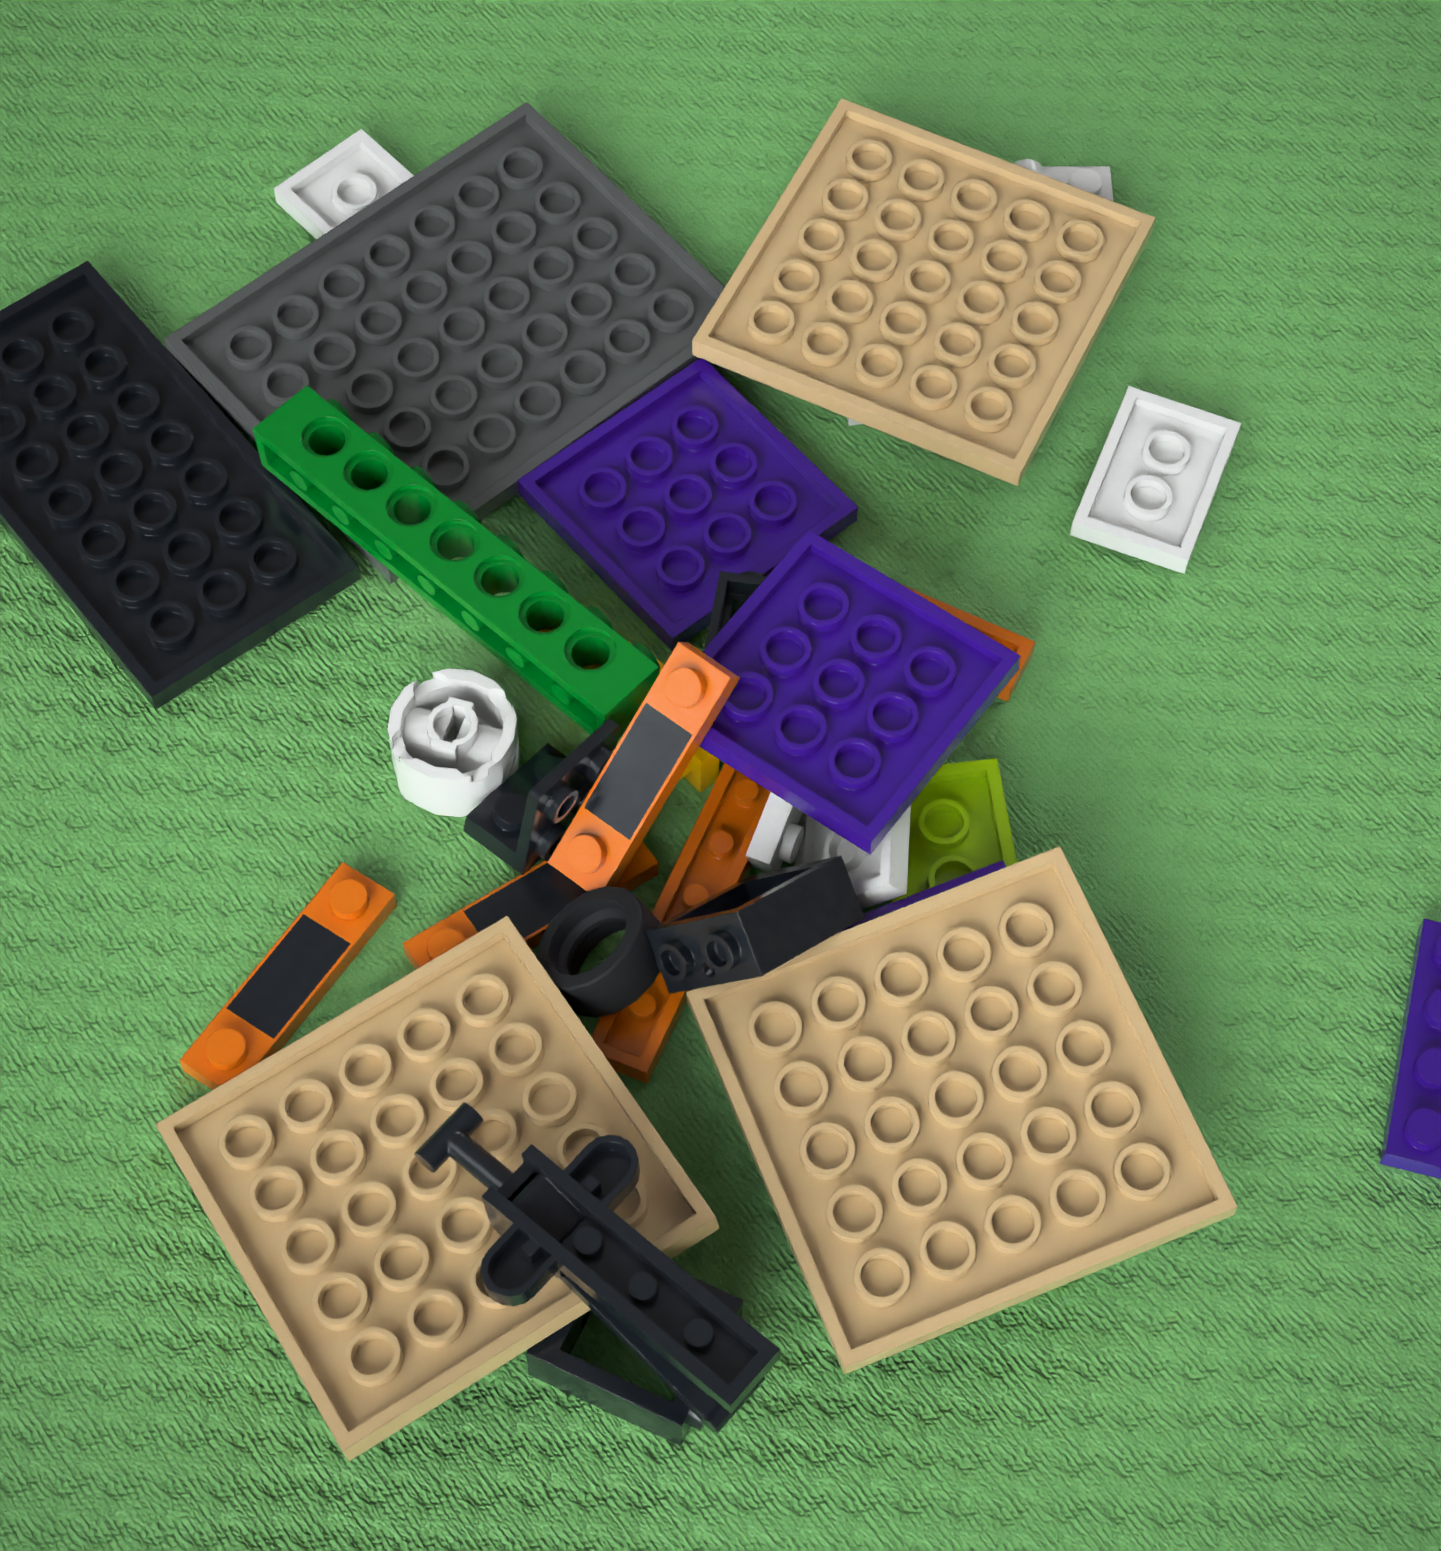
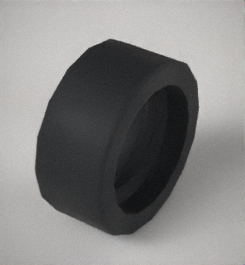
[536,886,661,1018]

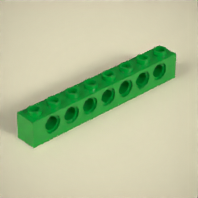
[252,386,660,739]

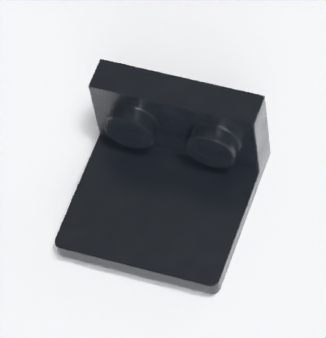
[463,718,621,875]

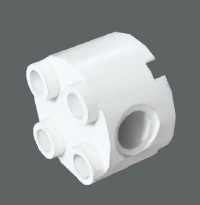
[387,668,520,817]

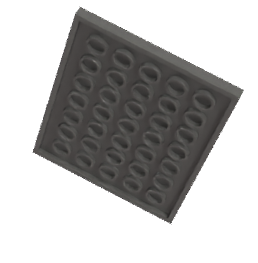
[164,102,725,584]

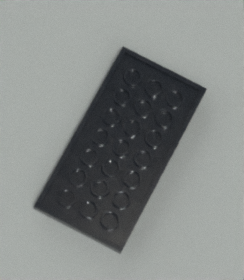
[0,261,361,710]

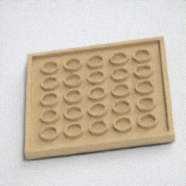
[692,98,1156,486]
[686,846,1238,1375]
[155,916,720,1461]

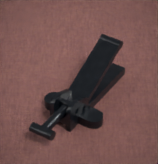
[414,1102,780,1434]

